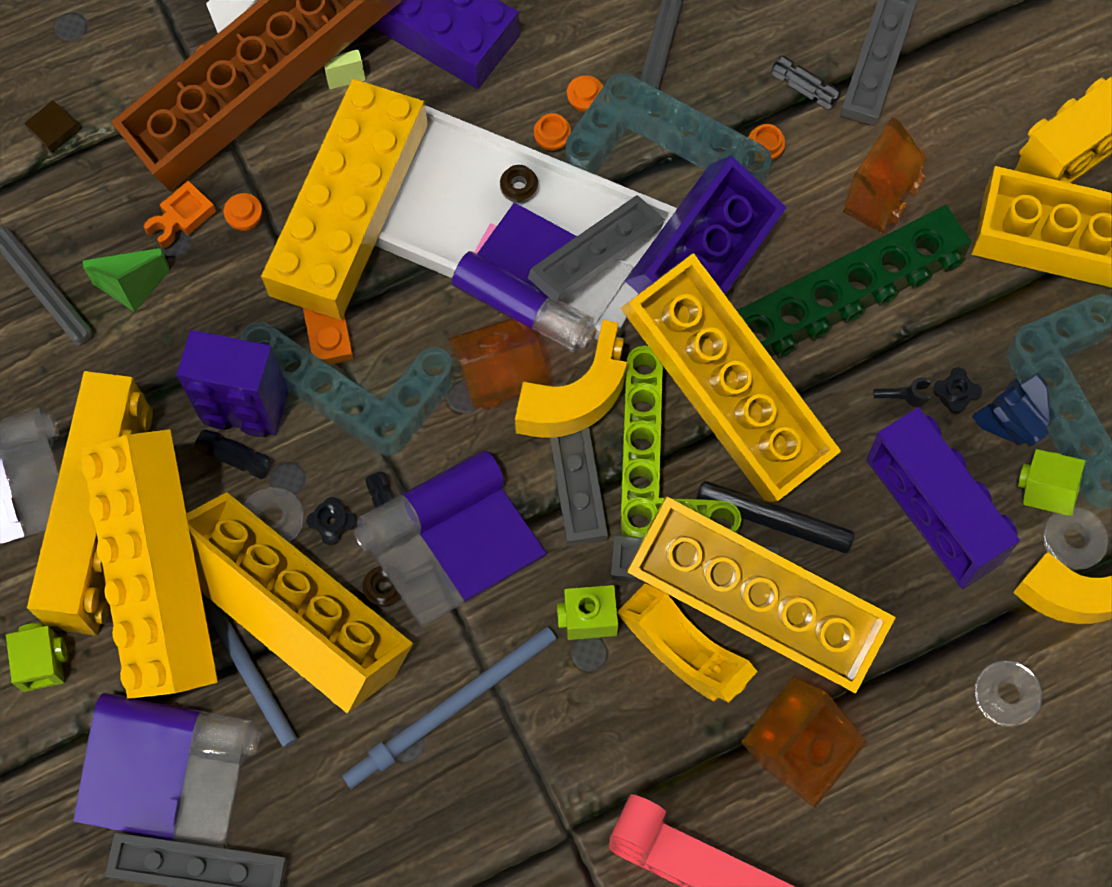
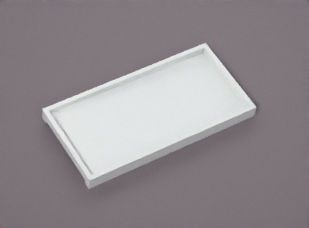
[374,105,677,340]

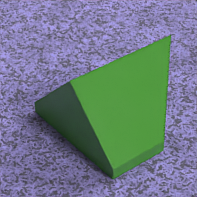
[83,248,169,312]

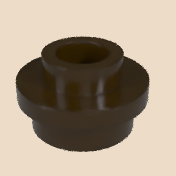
[500,165,538,203]
[363,566,404,607]

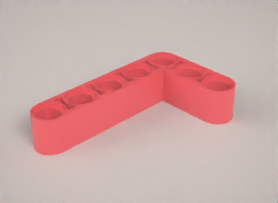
[609,794,795,887]

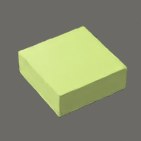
[324,50,365,89]

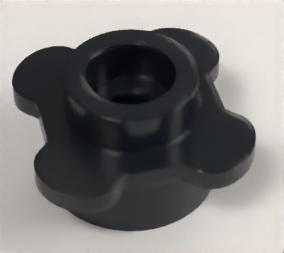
[933,367,982,413]
[306,497,356,545]

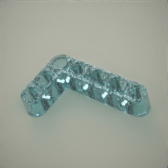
[566,73,772,186]
[1007,294,1112,509]
[241,322,454,456]

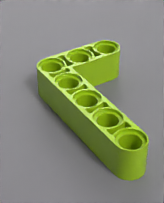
[620,345,741,538]

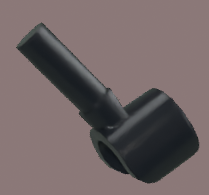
[873,377,932,407]

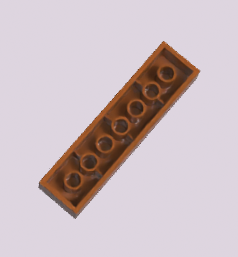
[111,0,403,192]

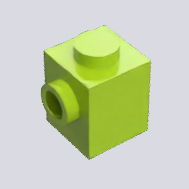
[1018,449,1086,516]
[557,585,618,640]
[6,623,67,692]

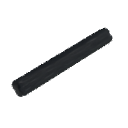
[697,481,854,553]

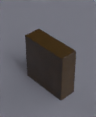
[24,100,81,153]

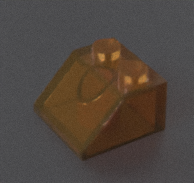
[843,117,927,234]
[448,318,550,408]
[741,677,866,808]

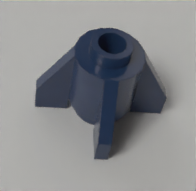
[972,372,1051,446]

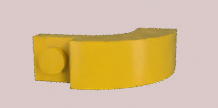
[515,320,627,438]
[1013,552,1112,624]
[617,583,757,703]

